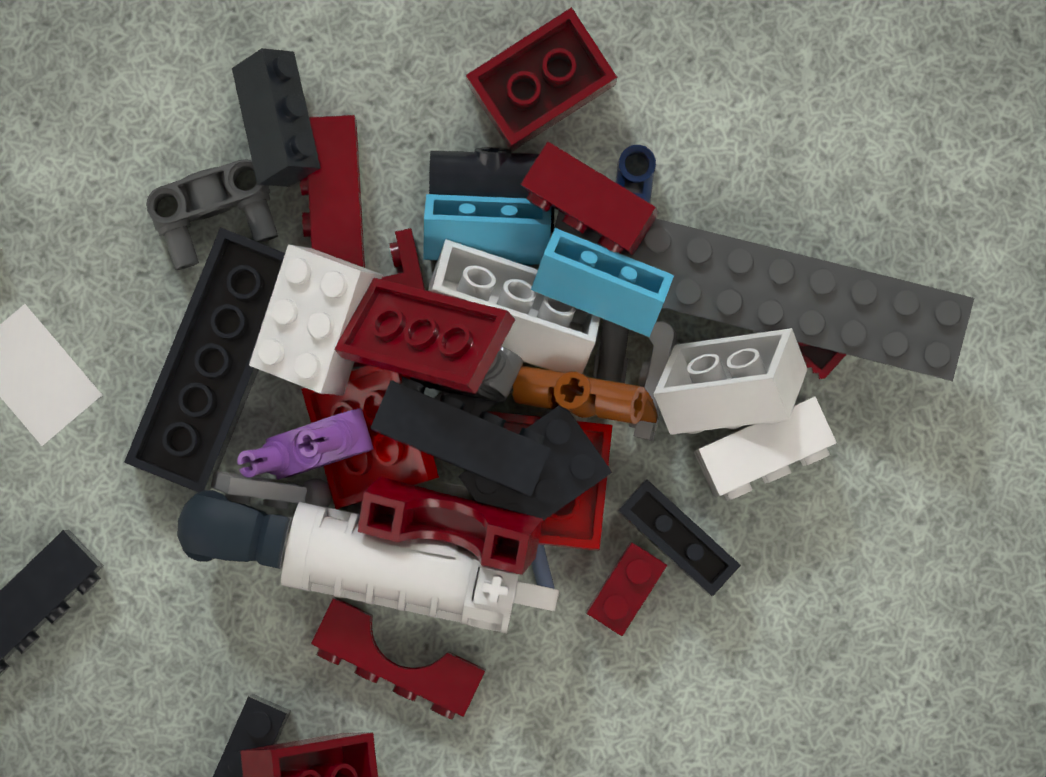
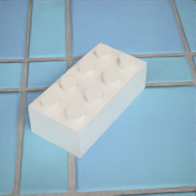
[428,239,600,374]

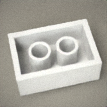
[249,244,383,395]
[654,328,807,435]
[693,396,837,501]

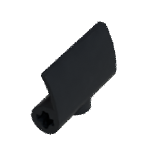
[429,147,554,233]

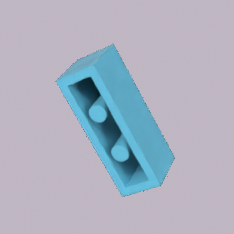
[423,194,552,266]
[531,228,674,337]

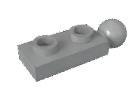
[211,471,332,509]

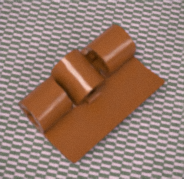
[513,366,658,424]

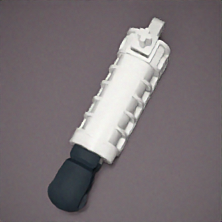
[177,490,559,634]

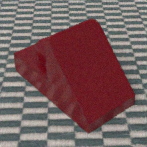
[382,228,425,290]

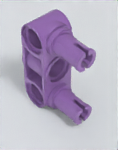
[237,408,374,480]

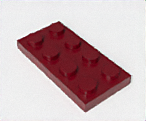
[334,278,515,394]

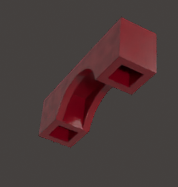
[357,477,543,575]
[311,597,486,720]

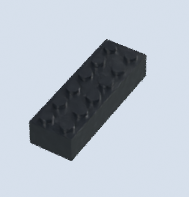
[124,227,285,493]

